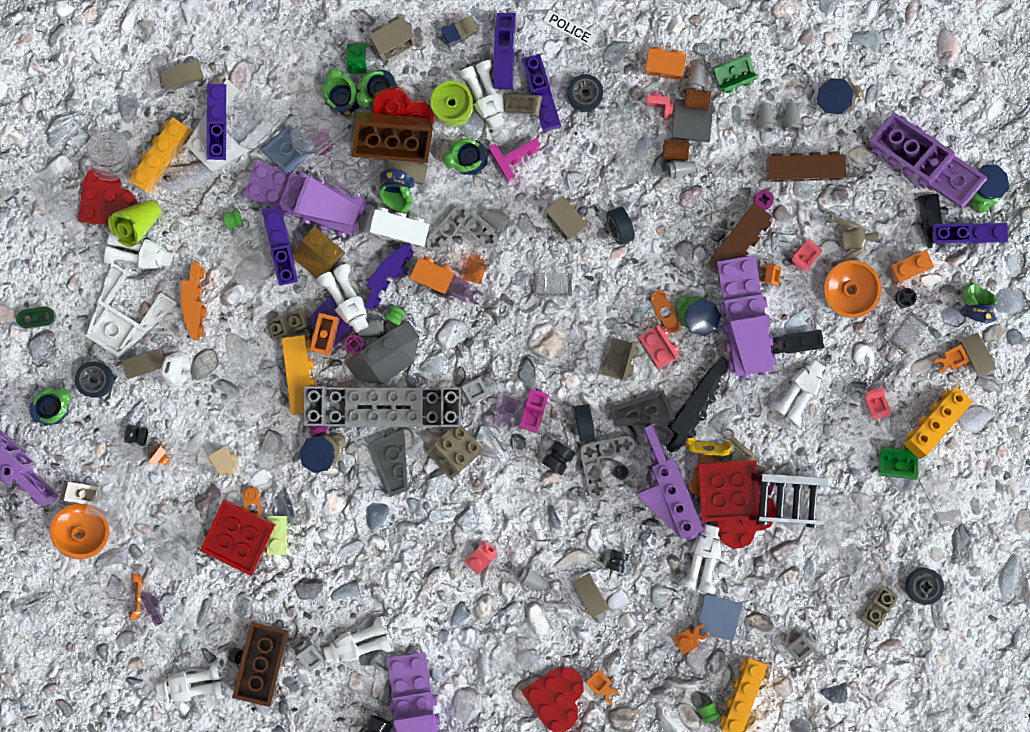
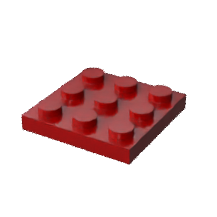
[698,460,759,522]
[200,499,276,576]

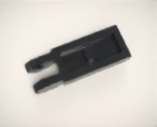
[918,194,945,248]
[771,329,824,354]

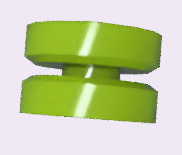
[431,81,474,127]

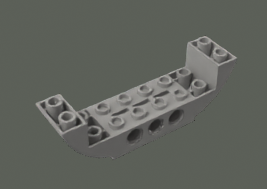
[304,386,461,427]

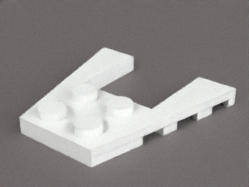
[186,79,280,173]
[86,263,178,358]

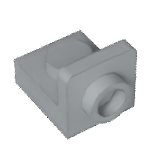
[460,378,489,408]
[786,628,819,662]
[293,637,325,672]

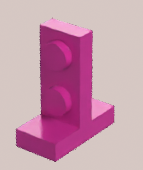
[489,138,540,183]

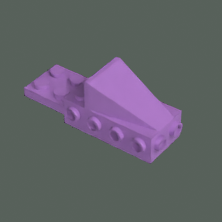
[869,112,987,209]
[243,160,366,238]
[716,255,776,379]
[638,424,704,541]
[0,430,59,506]
[387,652,440,732]

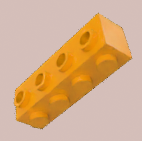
[129,117,192,194]
[282,335,316,415]
[903,386,973,459]
[719,656,768,732]

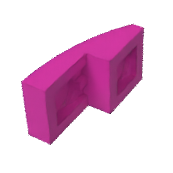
[519,389,549,434]

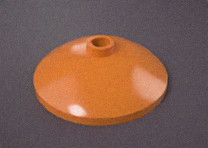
[824,260,882,318]
[50,504,109,559]

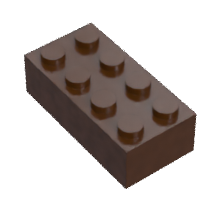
[349,112,433,163]
[232,620,291,707]

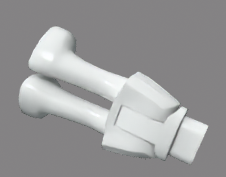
[458,59,505,130]
[104,231,174,269]
[316,264,369,333]
[161,352,191,387]
[769,359,825,427]
[679,524,721,594]
[323,616,394,663]
[156,662,225,702]

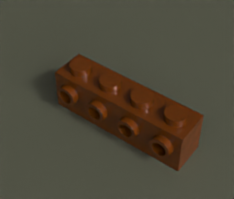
[766,151,846,182]
[706,203,773,274]

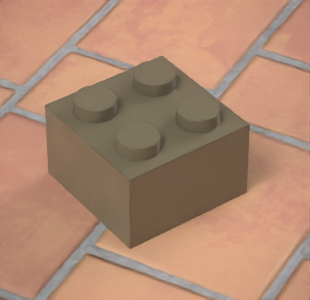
[369,16,416,62]
[544,195,588,244]

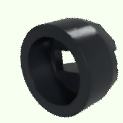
[613,465,629,480]
[227,648,243,665]

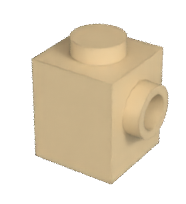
[208,446,240,477]

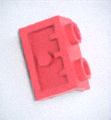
[638,324,680,370]

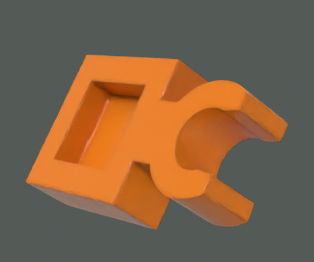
[932,345,970,373]
[673,623,710,655]
[585,668,619,704]

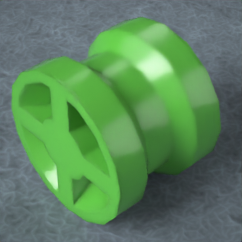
[223,208,244,231]
[383,304,407,326]
[697,701,721,723]

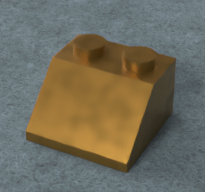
[293,226,345,278]

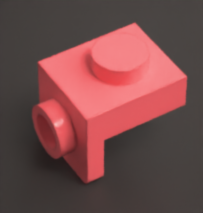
[645,93,673,119]
[791,238,823,271]
[865,387,891,421]
[464,541,498,575]

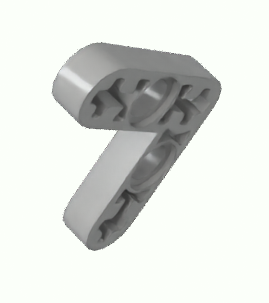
[427,205,498,252]
[580,436,635,499]

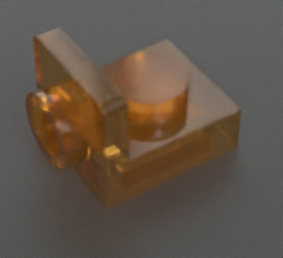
[463,254,487,285]

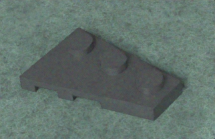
[609,390,675,427]
[368,429,408,497]

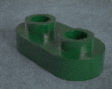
[16,306,56,329]

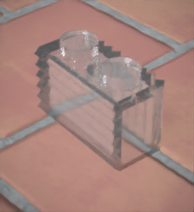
[533,273,572,301]
[885,310,929,355]

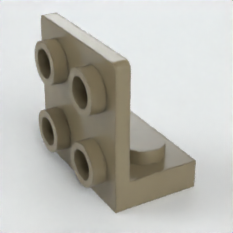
[603,338,639,381]
[426,425,484,480]

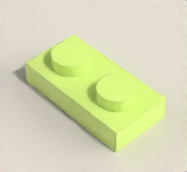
[267,516,287,555]

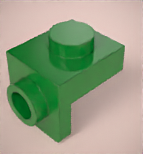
[346,43,367,74]

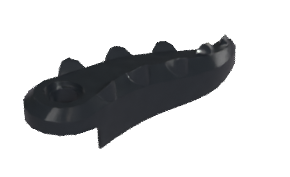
[666,356,728,453]

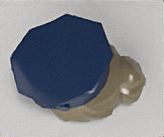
[817,78,863,115]
[299,433,346,473]

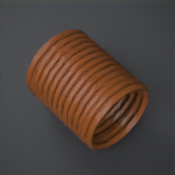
[684,88,711,111]
[663,139,690,161]

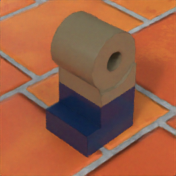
[441,16,479,48]

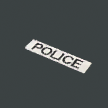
[543,10,597,47]

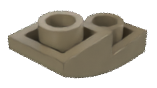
[160,60,204,91]
[385,160,428,185]
[266,308,310,340]
[960,332,996,377]
[121,348,165,379]
[573,573,609,618]
[859,586,899,630]

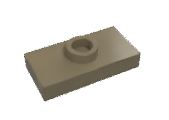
[504,93,542,116]

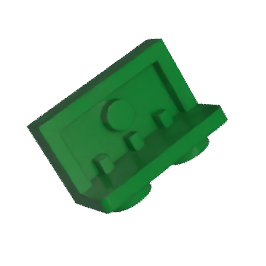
[712,54,758,93]
[878,446,918,480]

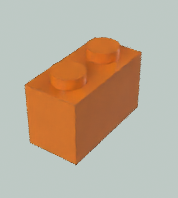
[644,47,687,81]
[887,250,934,285]
[410,256,455,295]
[310,313,340,356]

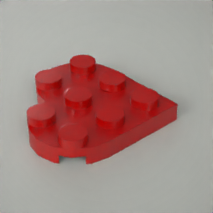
[373,87,434,124]
[78,167,138,226]
[717,493,776,549]
[522,666,584,732]

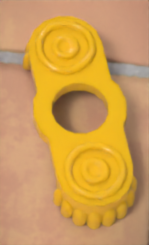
[686,437,732,456]

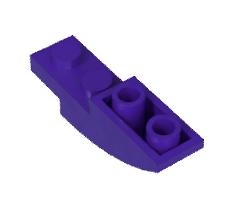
[494,13,516,90]
[522,54,561,132]
[206,83,227,160]
[262,205,298,286]
[932,223,1008,245]
[364,243,414,312]

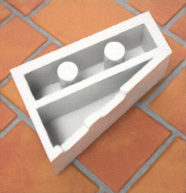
[361,207,430,247]

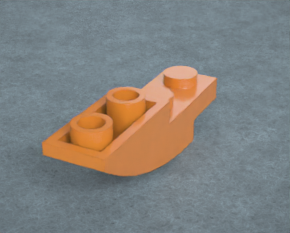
[181,262,207,341]

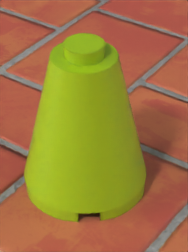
[108,200,161,247]

